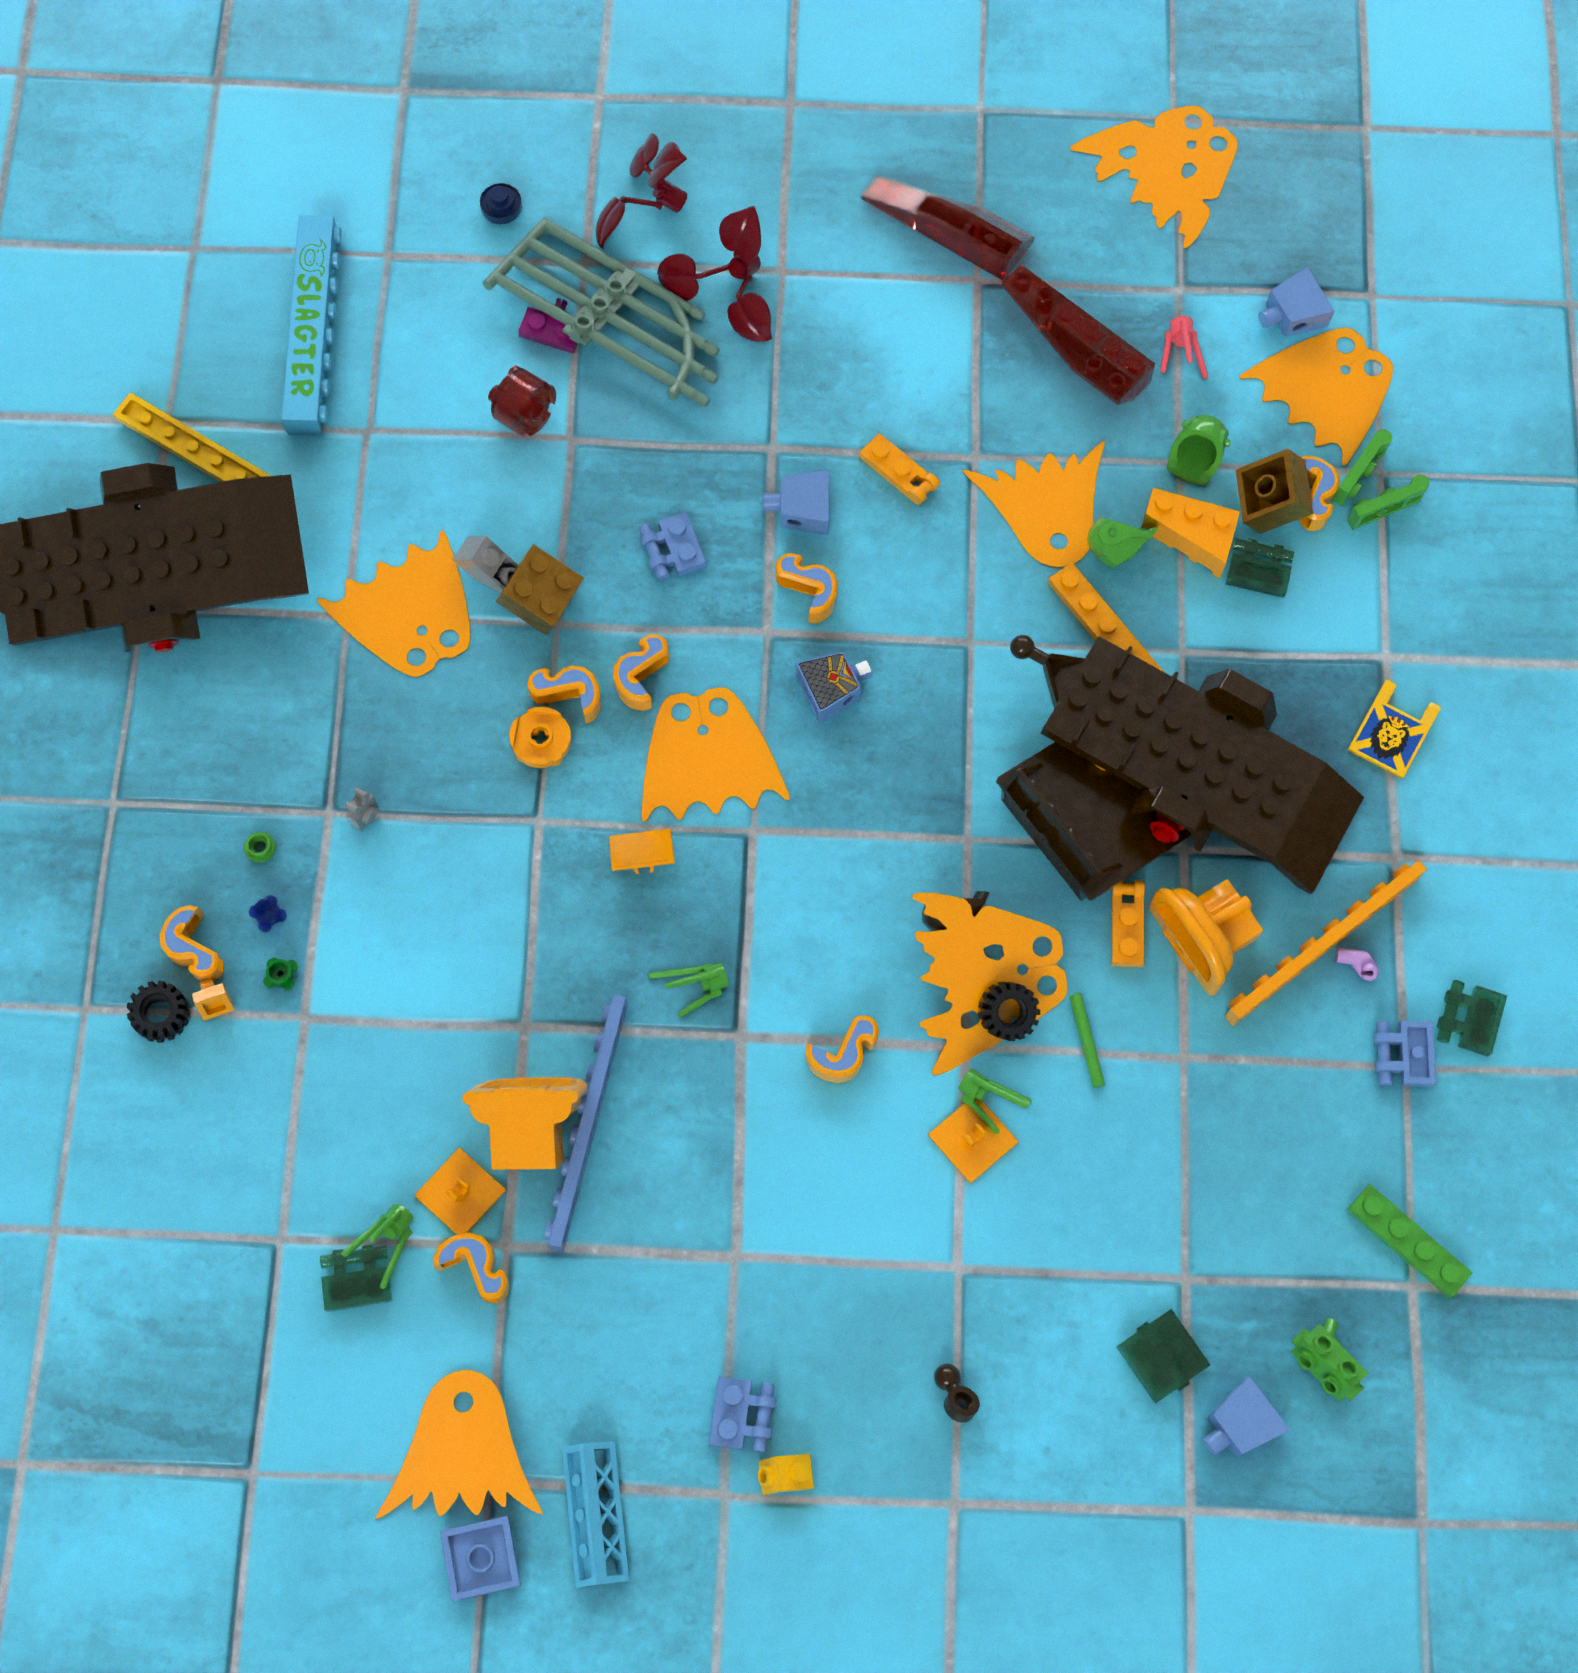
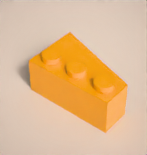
[1141,488,1240,579]

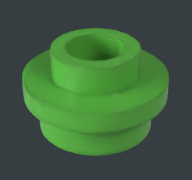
[244,832,276,863]

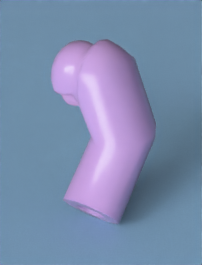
[1335,947,1379,981]

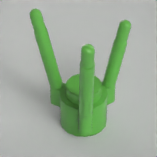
[648,962,729,1017]
[958,1069,1032,1134]
[342,1204,413,1289]

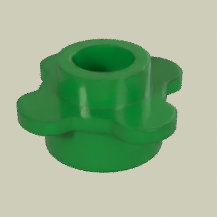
[263,958,298,991]

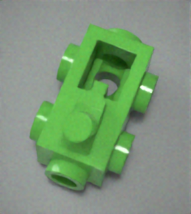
[1291,1318,1369,1402]

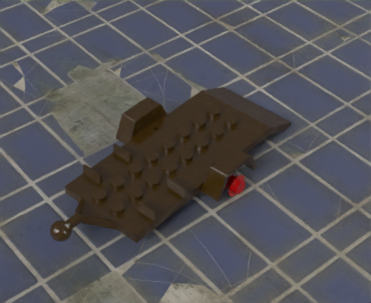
[0,463,309,653]
[1010,635,1364,894]

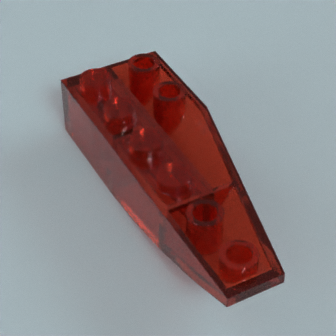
[861,176,1035,281]
[1002,264,1155,405]

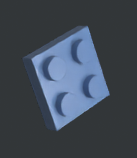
[440,1516,521,1602]

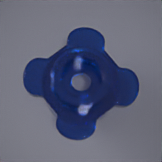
[249,895,287,932]

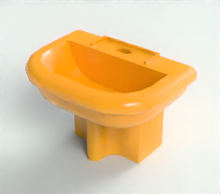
[1149,879,1264,996]
[462,1077,588,1170]

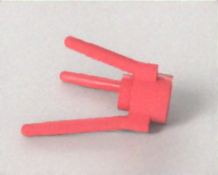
[1160,316,1208,379]

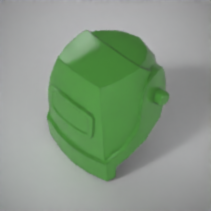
[1167,415,1231,486]
[1087,517,1158,568]

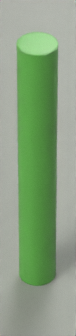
[1069,993,1105,1088]

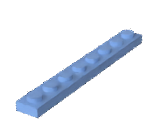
[544,994,628,1252]

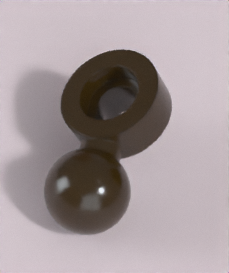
[934,1364,980,1423]

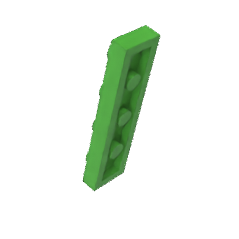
[1347,1184,1472,1299]

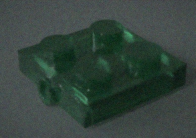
[1116,1309,1211,1404]

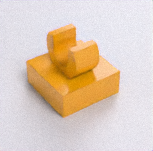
[192,977,234,1021]

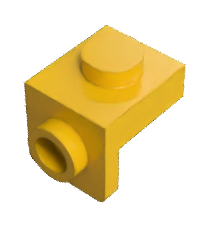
[758,1454,814,1495]

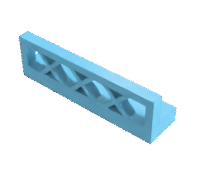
[562,1441,629,1588]

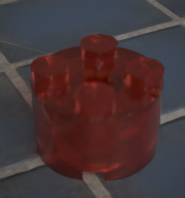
[488,365,556,437]

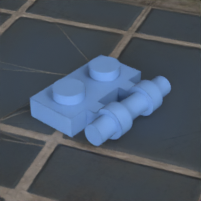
[639,512,706,581]
[1373,1021,1436,1087]
[709,1376,776,1453]

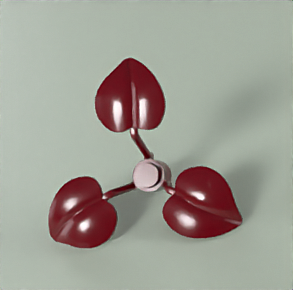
[596,133,687,249]
[657,206,772,342]

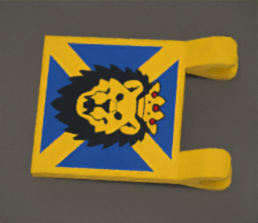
[1348,680,1441,779]

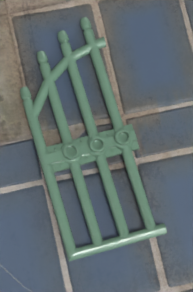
[483,217,720,407]

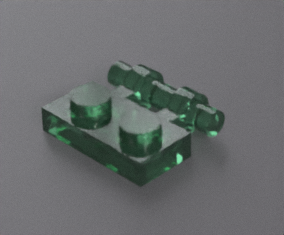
[1225,538,1294,598]
[1437,980,1507,1057]
[320,1244,393,1312]

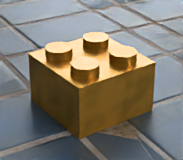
[1235,449,1313,534]
[495,544,584,635]

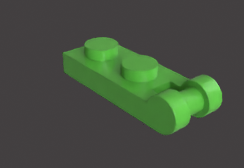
[1332,429,1392,506]
[1347,475,1429,530]

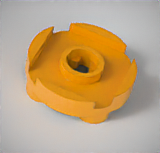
[509,707,572,768]

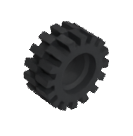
[126,981,190,1043]
[978,982,1040,1041]

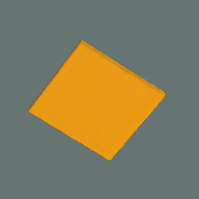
[609,828,675,874]
[928,1099,1019,1184]
[414,1147,507,1235]

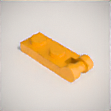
[859,433,940,505]
[1111,880,1145,968]

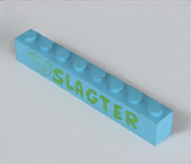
[281,215,342,434]

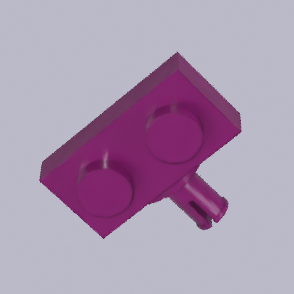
[518,298,578,354]

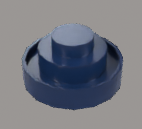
[480,183,522,224]

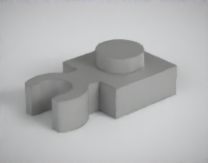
[345,787,378,831]

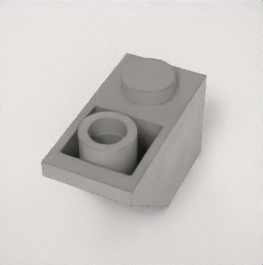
[452,536,518,593]

